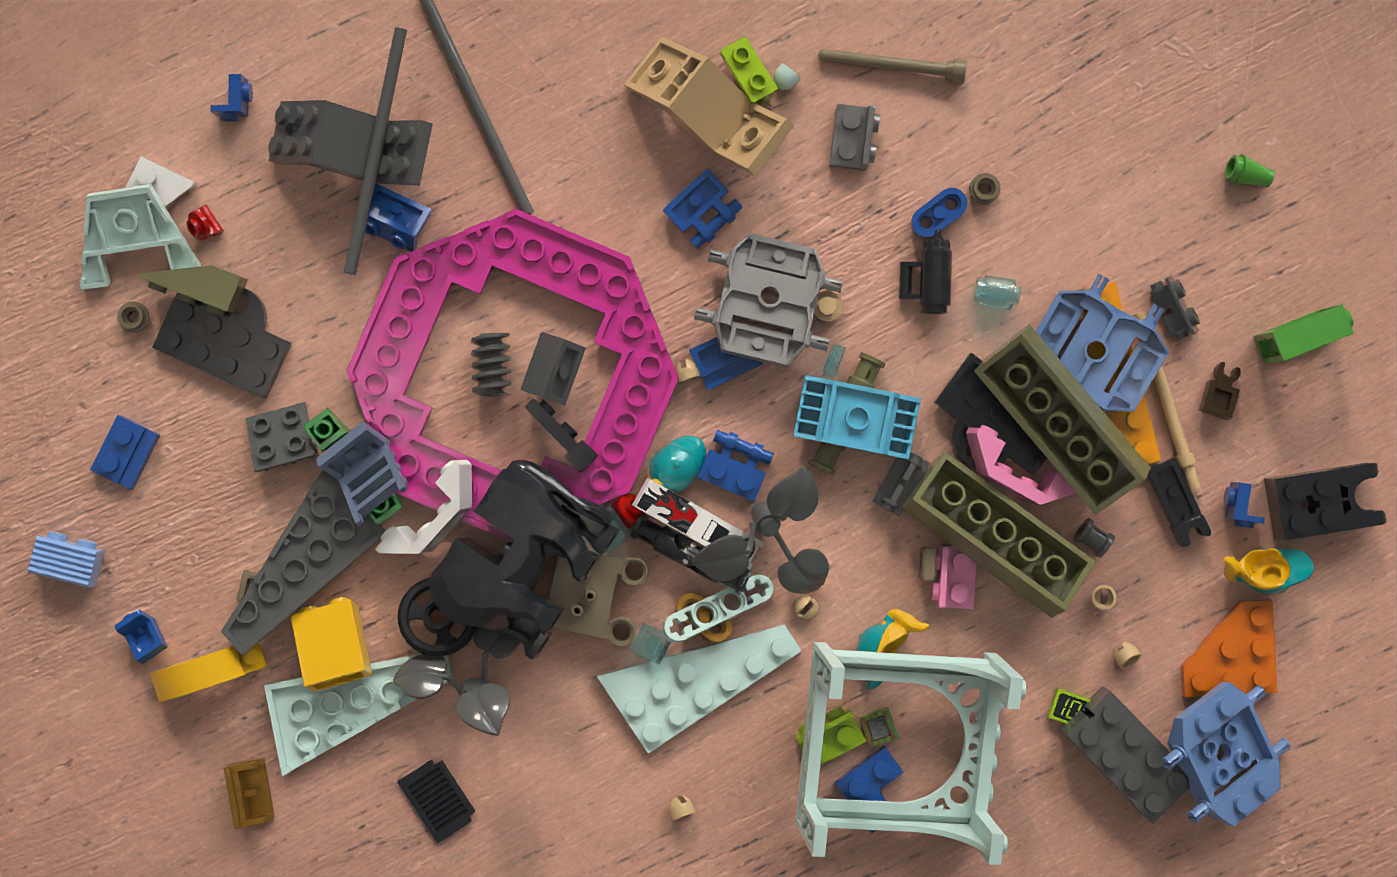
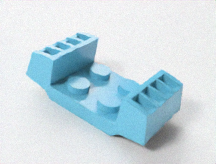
[793,375,921,459]

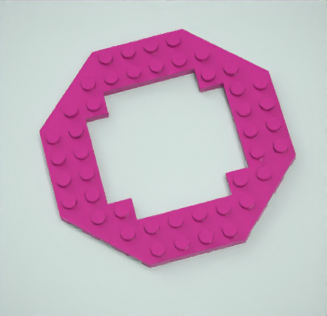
[346,209,679,541]

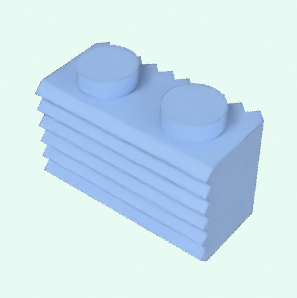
[28,531,105,588]

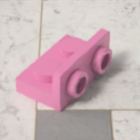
[931,545,976,609]

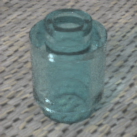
[974,275,1021,310]

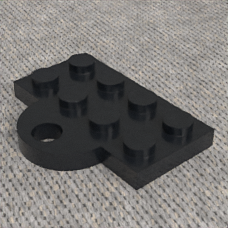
[152,289,292,399]
[933,353,1047,476]

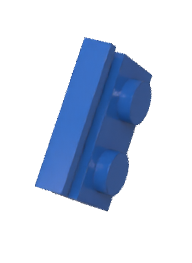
[689,323,764,390]
[90,415,160,490]

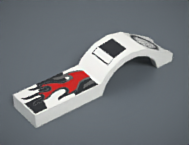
[632,478,765,570]

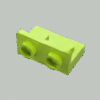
[720,36,778,106]
[794,706,866,765]

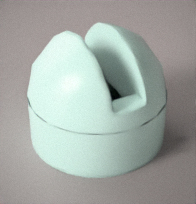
[774,63,801,90]

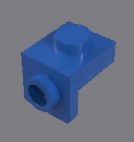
[210,74,253,122]
[1224,482,1264,528]
[114,610,168,664]

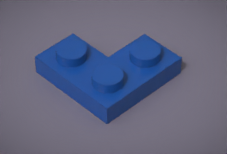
[835,746,903,833]

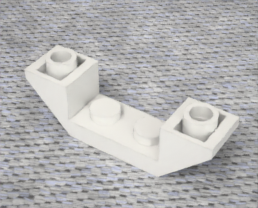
[375,460,472,554]

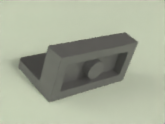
[521,332,586,406]

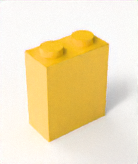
[290,597,373,692]

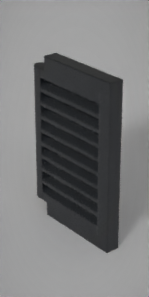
[397,759,475,844]

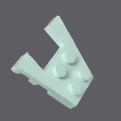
[80,184,201,290]

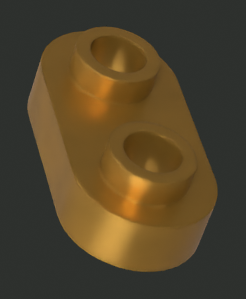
[675,593,732,644]

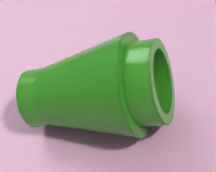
[1225,154,1275,188]

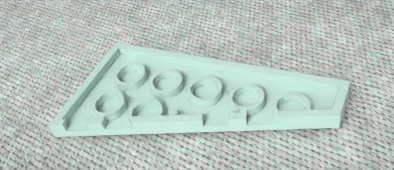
[597,624,802,753]
[264,653,453,776]

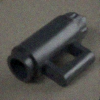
[899,229,952,314]

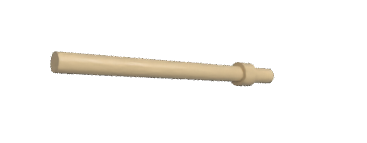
[1133,312,1201,490]

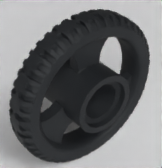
[398,578,477,657]

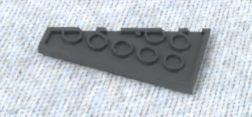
[221,470,386,655]

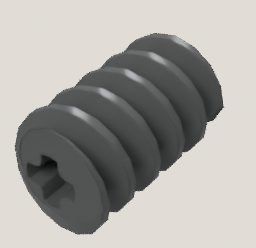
[471,333,511,397]

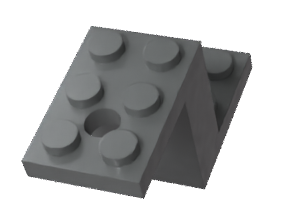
[268,100,433,186]

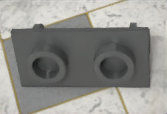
[1150,275,1200,341]
[873,452,930,516]

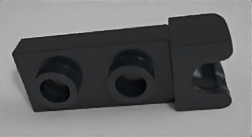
[525,398,599,473]
[1147,457,1211,547]

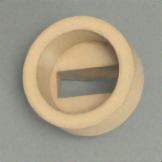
[675,359,701,384]
[1092,585,1117,610]
[794,595,819,620]
[1113,642,1141,669]
[669,795,695,821]

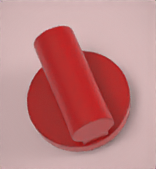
[186,204,224,241]
[610,494,645,530]

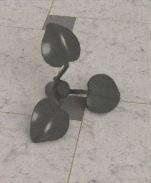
[692,466,829,594]
[393,627,521,736]

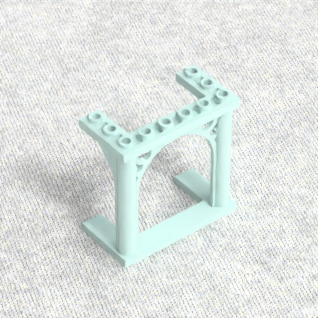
[795,642,1026,865]

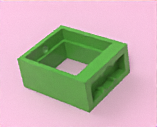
[1254,304,1354,364]

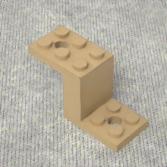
[624,36,794,176]

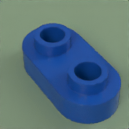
[911,188,967,238]

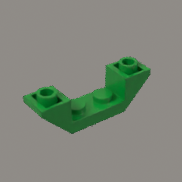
[303,407,403,526]

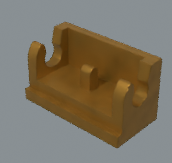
[224,757,275,829]

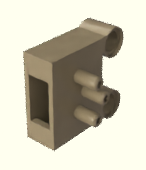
[549,551,649,646]

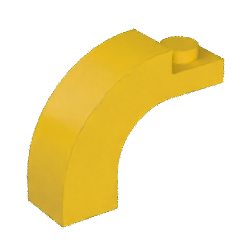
[150,642,267,702]

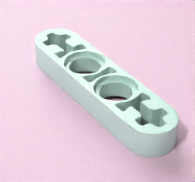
[662,574,774,643]

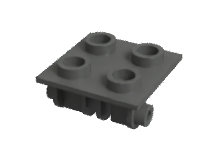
[246,402,318,473]

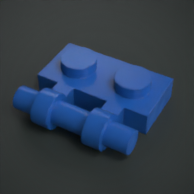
[663,168,743,249]
[697,430,774,501]

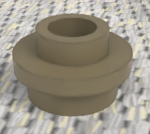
[969,173,1001,204]
[117,301,149,332]

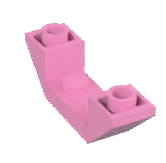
[966,425,1076,505]

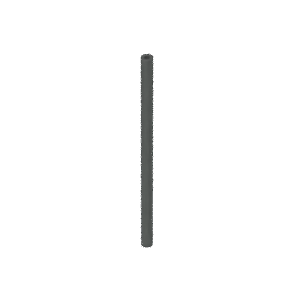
[420,0,534,214]
[343,27,407,275]

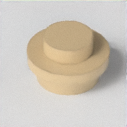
[814,291,843,322]

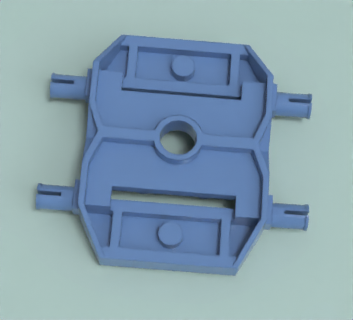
[1036,274,1169,413]
[1161,682,1291,827]

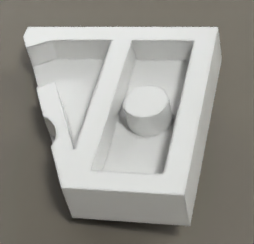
[125,156,197,209]

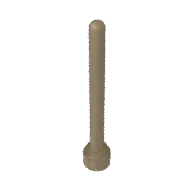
[818,49,967,85]

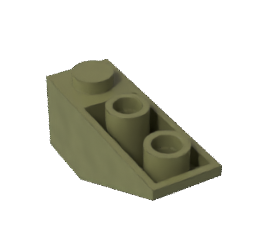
[140,265,248,316]

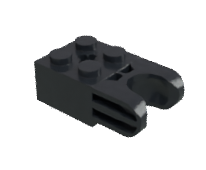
[1264,463,1387,540]

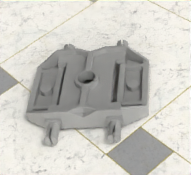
[694,233,843,368]

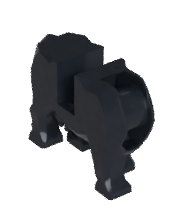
[428,459,621,660]

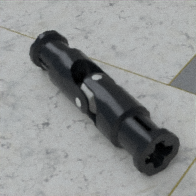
[630,514,752,595]

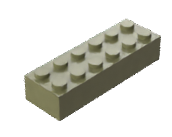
[974,324,1151,515]
[902,451,1096,618]

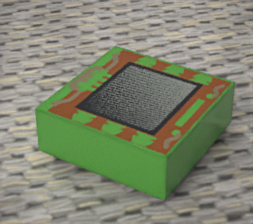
[859,707,899,748]

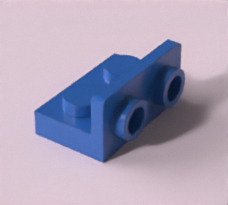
[365,183,431,252]

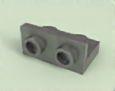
[829,104,880,171]

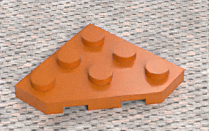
[1181,599,1278,697]

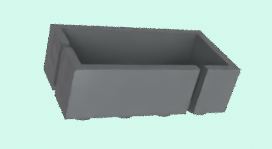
[1059,686,1189,824]

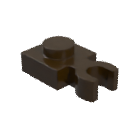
[1199,362,1241,421]

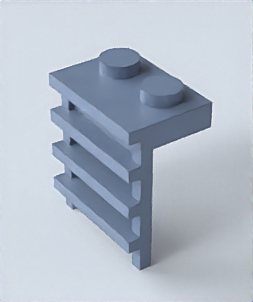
[316,422,408,526]

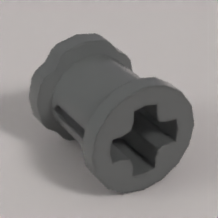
[1073,518,1115,558]

